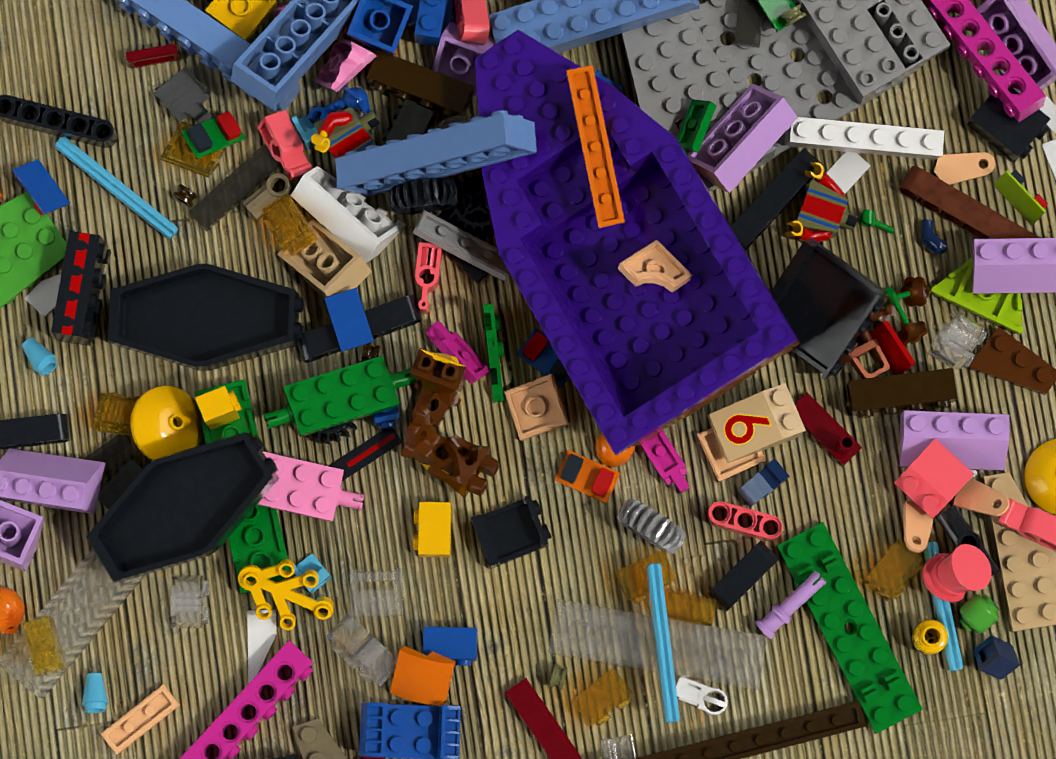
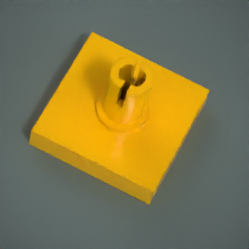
[205,0,278,42]

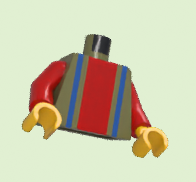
[311,107,380,159]
[785,162,858,243]

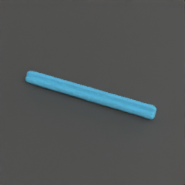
[55,137,178,239]
[647,563,680,723]

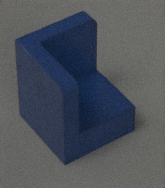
[973,635,1020,680]

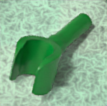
[860,209,895,234]

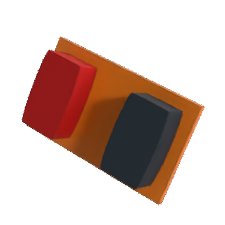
[555,450,620,504]

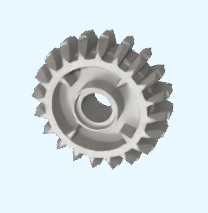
[617,499,686,554]

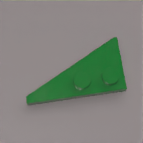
[483,304,504,403]

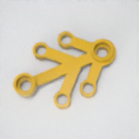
[238,559,334,630]

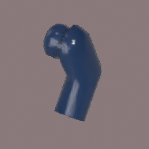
[921,220,948,254]

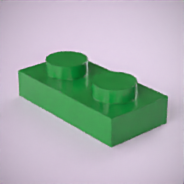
[677,99,716,153]

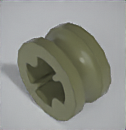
[780,4,806,27]
[549,664,568,690]

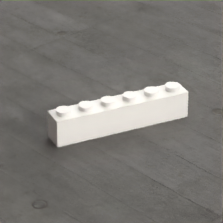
[784,117,944,160]

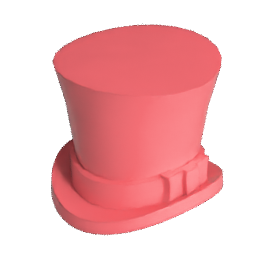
[922,544,992,603]

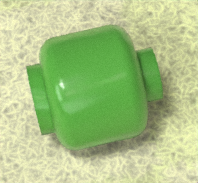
[959,594,999,633]

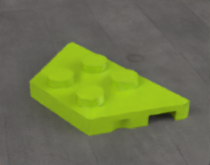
[930,257,1023,335]

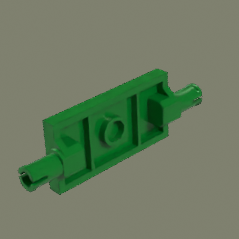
[263,355,417,437]

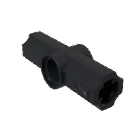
[936,505,1000,576]

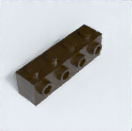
[367,50,474,120]
[846,368,958,419]

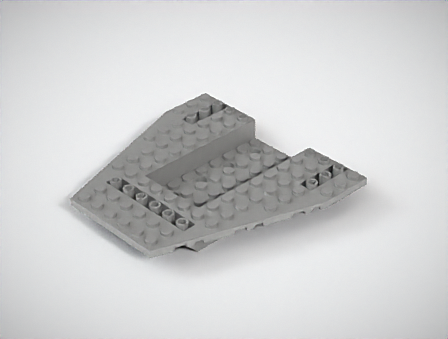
[621,0,950,192]

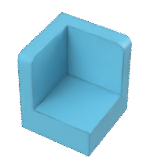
[291,115,320,150]
[290,554,332,594]

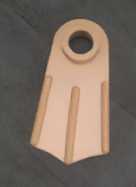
[934,152,995,185]
[954,478,1010,516]
[903,501,934,552]

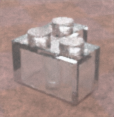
[326,613,397,687]

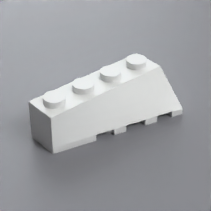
[291,166,406,263]

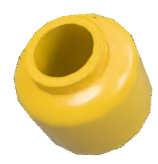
[912,619,948,655]

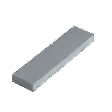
[413,210,509,281]

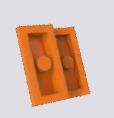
[390,646,456,706]

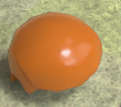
[595,432,636,467]

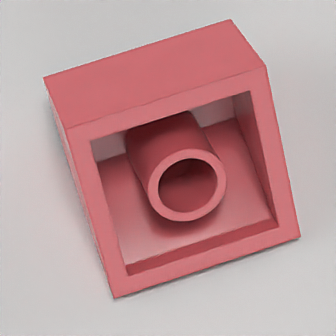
[894,438,974,518]

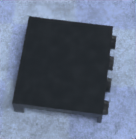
[770,238,887,380]

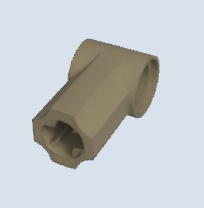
[243,173,293,221]

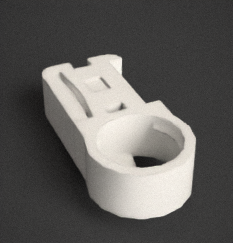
[676,677,728,715]

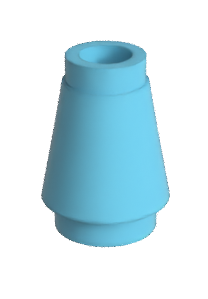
[21,337,58,376]
[82,673,109,713]

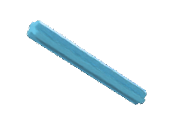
[924,542,963,671]

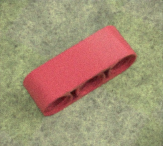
[453,0,490,44]
[707,501,783,542]

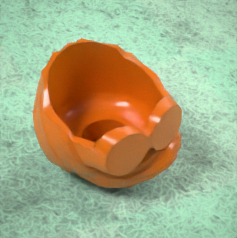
[0,586,25,634]

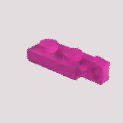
[426,321,490,385]
[640,431,690,494]

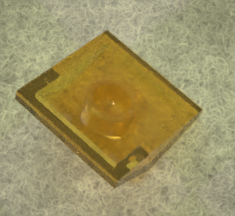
[160,121,225,178]

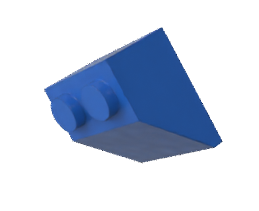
[346,0,413,55]

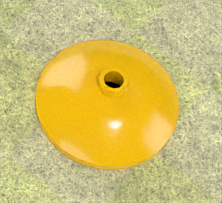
[130,386,203,461]
[1024,439,1056,515]

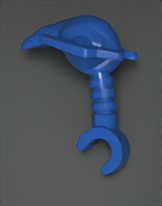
[308,85,371,124]

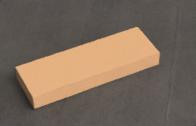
[101,684,180,755]

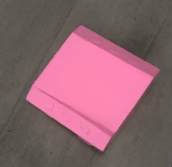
[315,38,376,92]

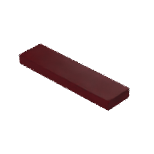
[505,678,582,759]

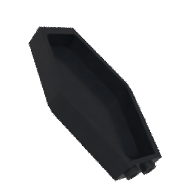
[108,264,303,371]
[86,432,279,582]

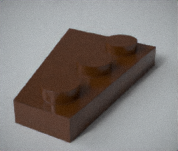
[967,327,1056,395]

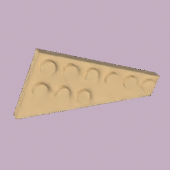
[982,472,1056,632]

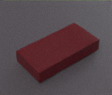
[126,43,181,69]

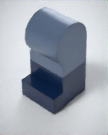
[738,458,790,507]

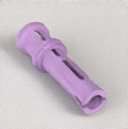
[755,571,827,639]

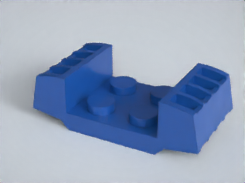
[359,702,461,759]

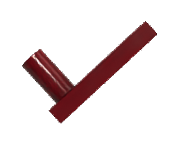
[795,392,862,466]

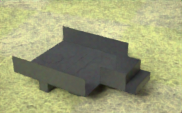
[153,65,213,124]

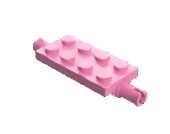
[257,451,364,522]

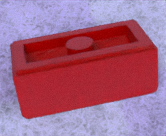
[870,321,915,375]

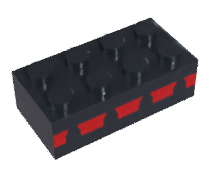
[51,231,111,346]

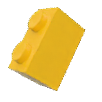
[195,386,242,430]
[413,502,452,558]

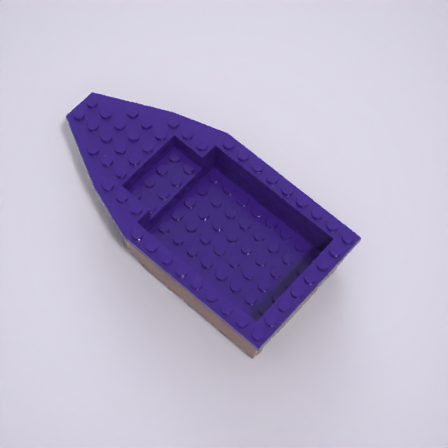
[475,30,800,455]

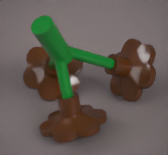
[869,276,931,345]

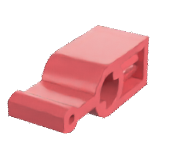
[257,110,313,180]
[415,242,443,314]
[997,498,1056,551]

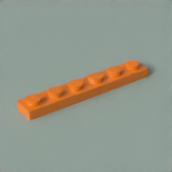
[566,65,625,228]

